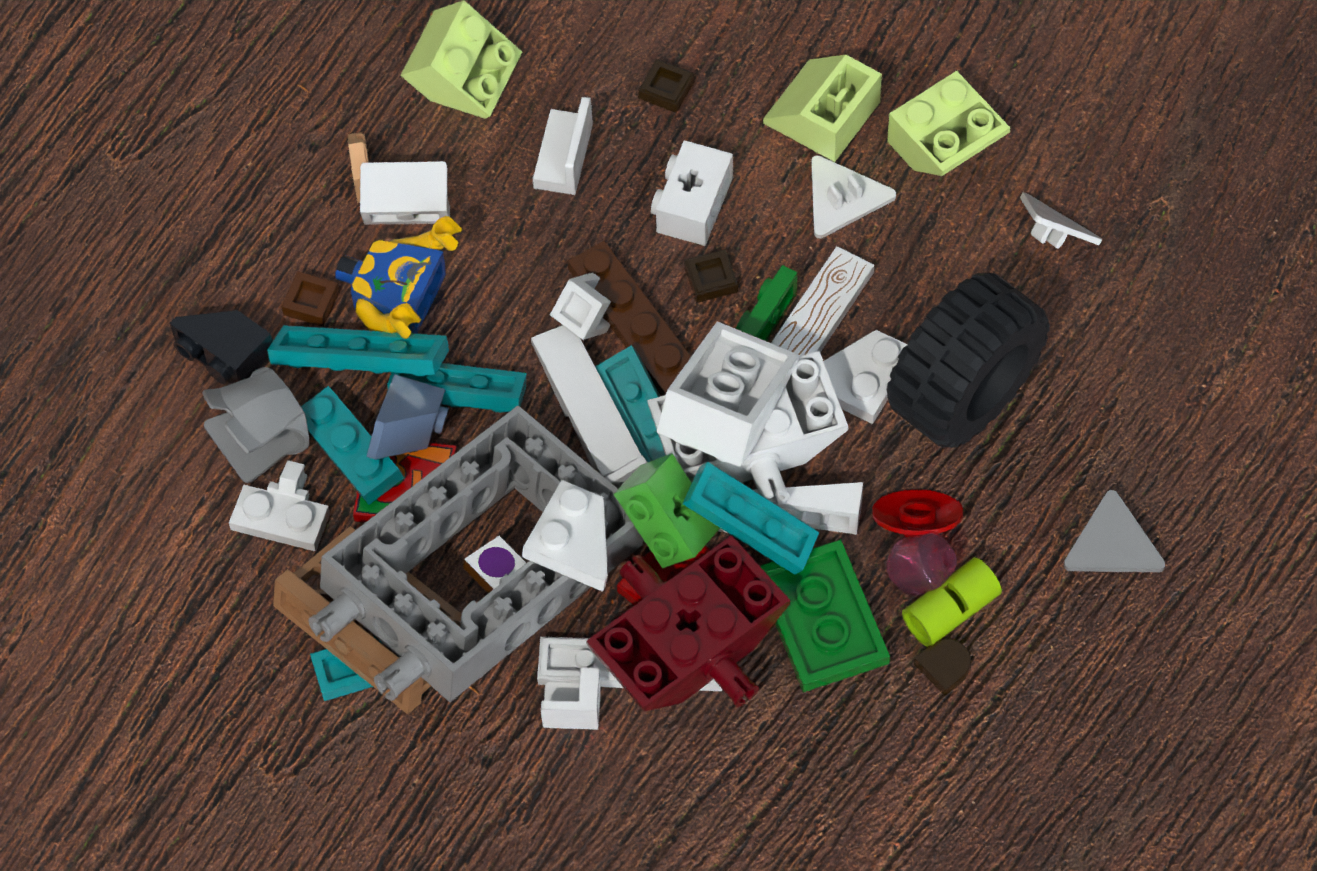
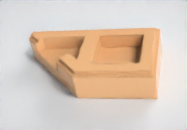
[348,132,369,203]

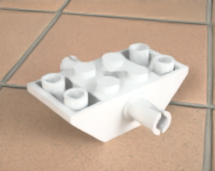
[647,351,848,506]

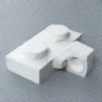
[229,460,330,552]

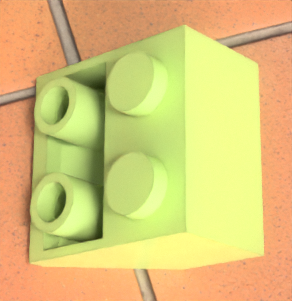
[401,0,522,118]
[763,54,882,162]
[888,71,1010,176]

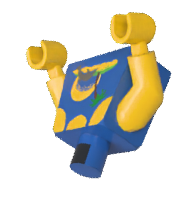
[335,216,462,339]

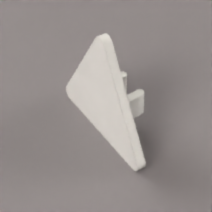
[811,155,896,239]
[1020,192,1103,249]

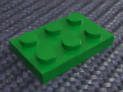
[760,540,890,693]

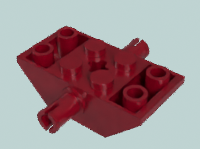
[586,535,790,712]

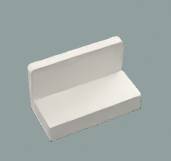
[533,97,593,195]
[360,162,450,225]

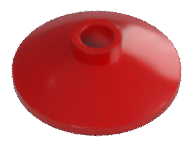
[872,490,963,540]

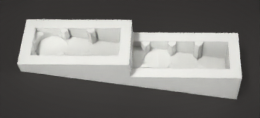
[531,325,642,478]
[718,482,863,535]

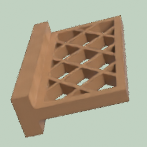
[273,526,462,714]

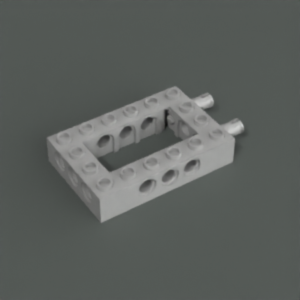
[308,406,643,702]

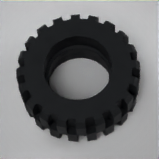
[886,273,1050,448]

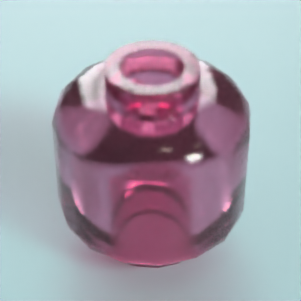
[887,532,957,596]

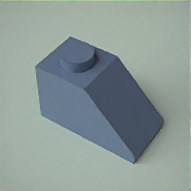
[367,374,449,459]

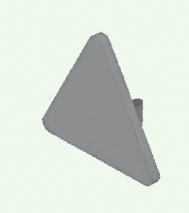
[1064,490,1165,572]

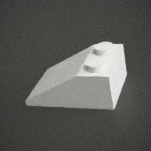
[657,321,799,467]

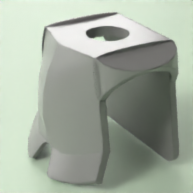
[202,367,309,483]

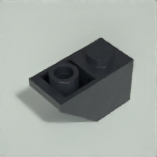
[170,310,273,385]

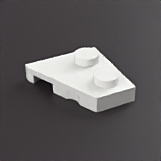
[522,480,608,591]

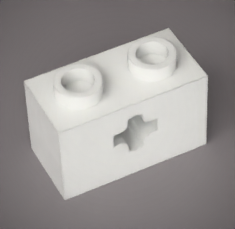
[651,140,733,246]

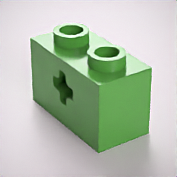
[614,453,720,568]

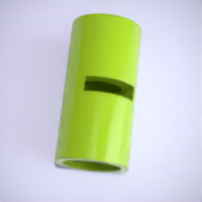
[902,557,1002,647]

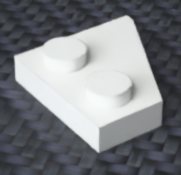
[824,330,907,424]

